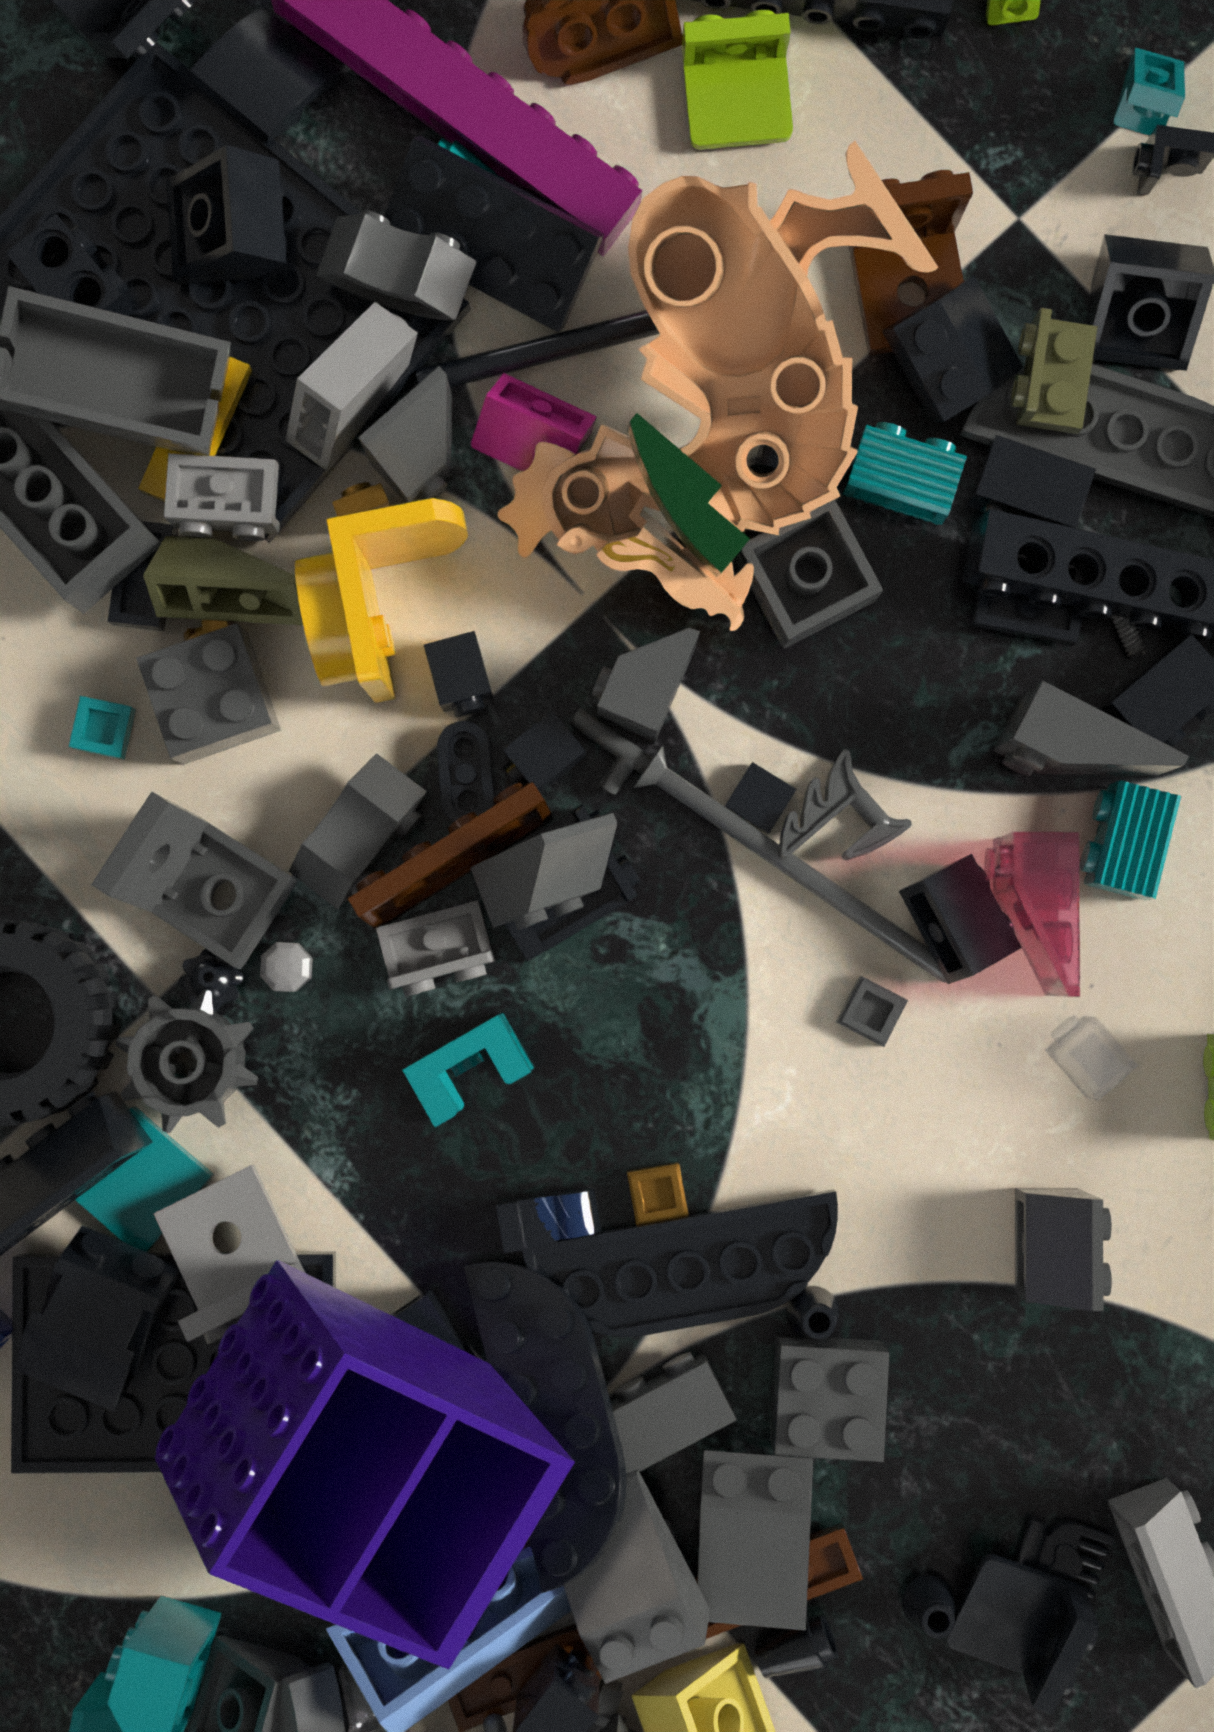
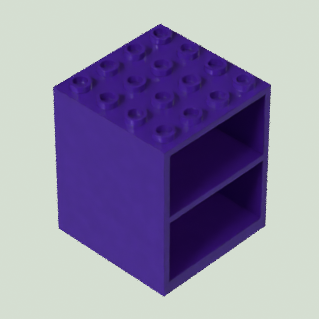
[154,1260,575,1669]

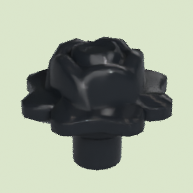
[178,948,244,1013]

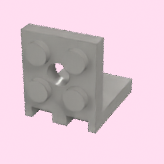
[153,1165,305,1345]

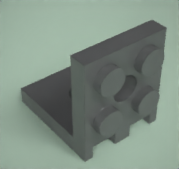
[91,791,298,969]

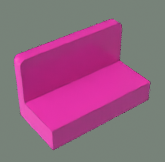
[471,373,597,471]

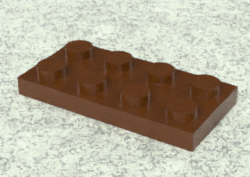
[348,782,554,929]

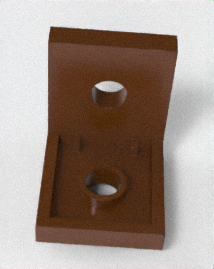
[849,170,973,356]

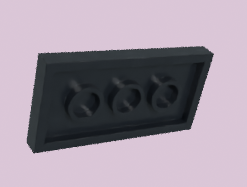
[384,135,605,332]

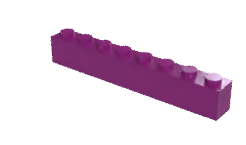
[271,0,642,257]

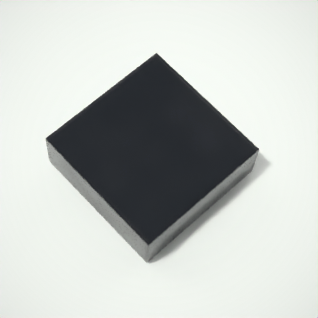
[724,762,797,835]

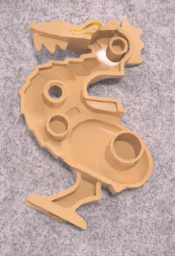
[498,141,938,631]

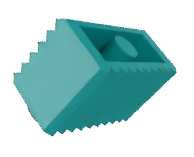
[843,422,967,525]
[1080,780,1181,901]

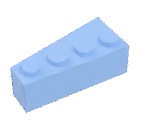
[326,1546,572,1732]

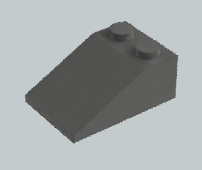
[993,681,1189,776]
[698,1450,813,1630]
[564,1469,711,1684]

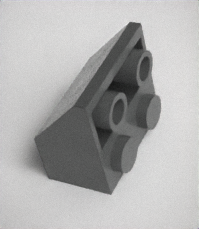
[1015,1188,1112,1311]

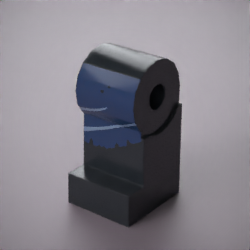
[496,1188,601,1253]

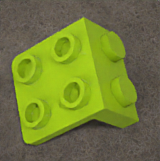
[681,10,793,150]

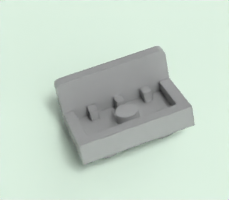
[376,900,496,997]

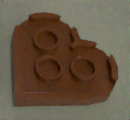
[522,0,683,85]

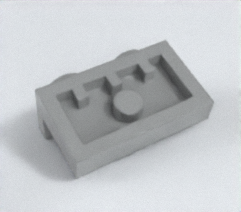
[164,453,280,541]

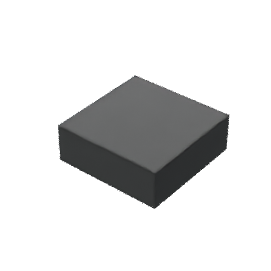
[836,976,908,1047]

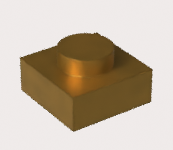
[332,482,391,517]

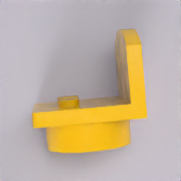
[295,498,468,703]

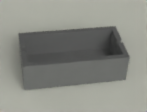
[0,286,231,456]

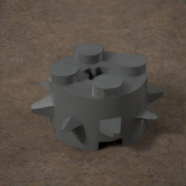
[115,989,259,1133]

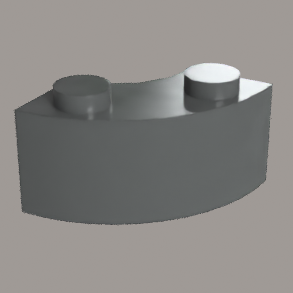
[316,210,477,320]
[288,753,427,910]

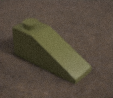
[143,536,303,625]

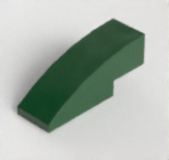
[627,413,750,577]

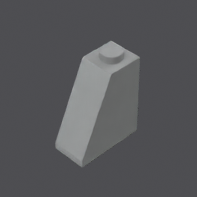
[285,302,418,471]

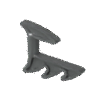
[778,749,912,861]

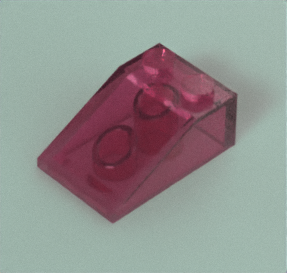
[984,832,1080,997]

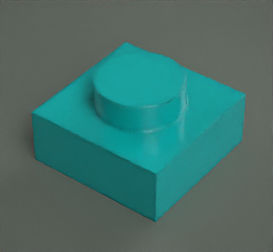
[69,696,136,760]

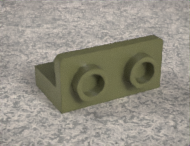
[1010,308,1098,434]

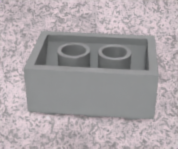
[1107,1478,1214,1688]

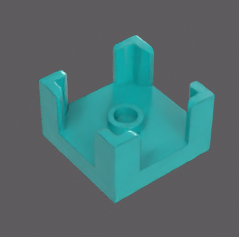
[402,1013,534,1127]

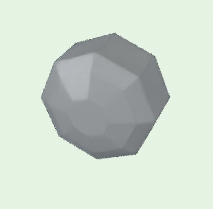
[260,942,313,992]

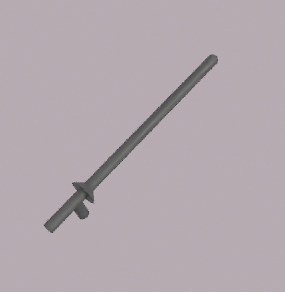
[569,707,947,983]

